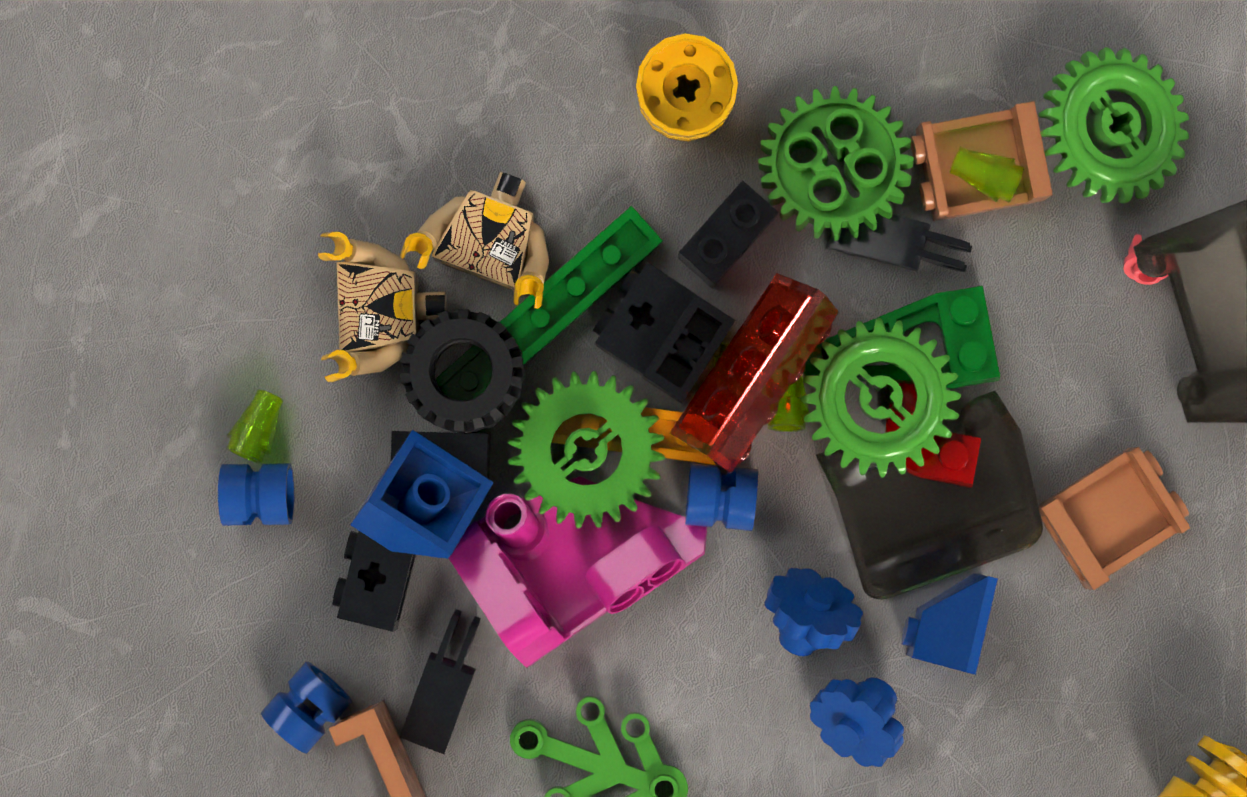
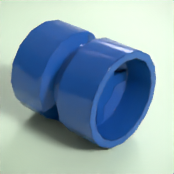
[218,463,295,526]
[685,463,758,531]
[261,661,352,754]

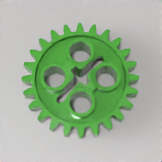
[758,86,914,241]

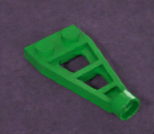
[800,286,1000,389]

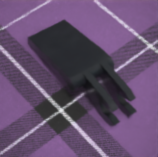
[825,213,972,272]
[399,609,481,754]

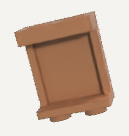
[911,101,1053,221]
[1033,447,1190,590]
[328,700,426,797]

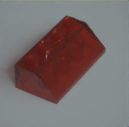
[670,273,839,474]

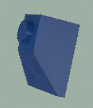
[350,430,494,559]
[901,573,998,675]

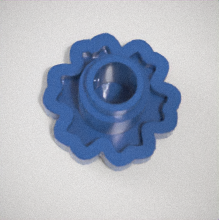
[764,568,863,656]
[810,677,904,767]

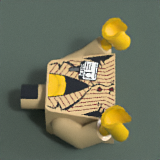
[400,172,550,309]
[318,232,447,382]

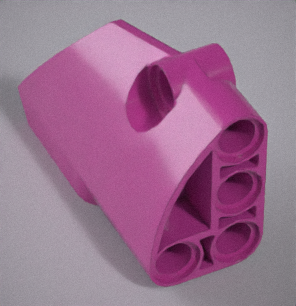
[448,476,707,668]

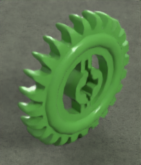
[1038,47,1189,204]
[801,318,961,478]
[507,371,665,529]

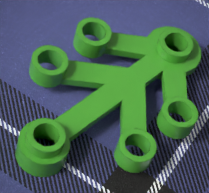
[510,696,688,797]

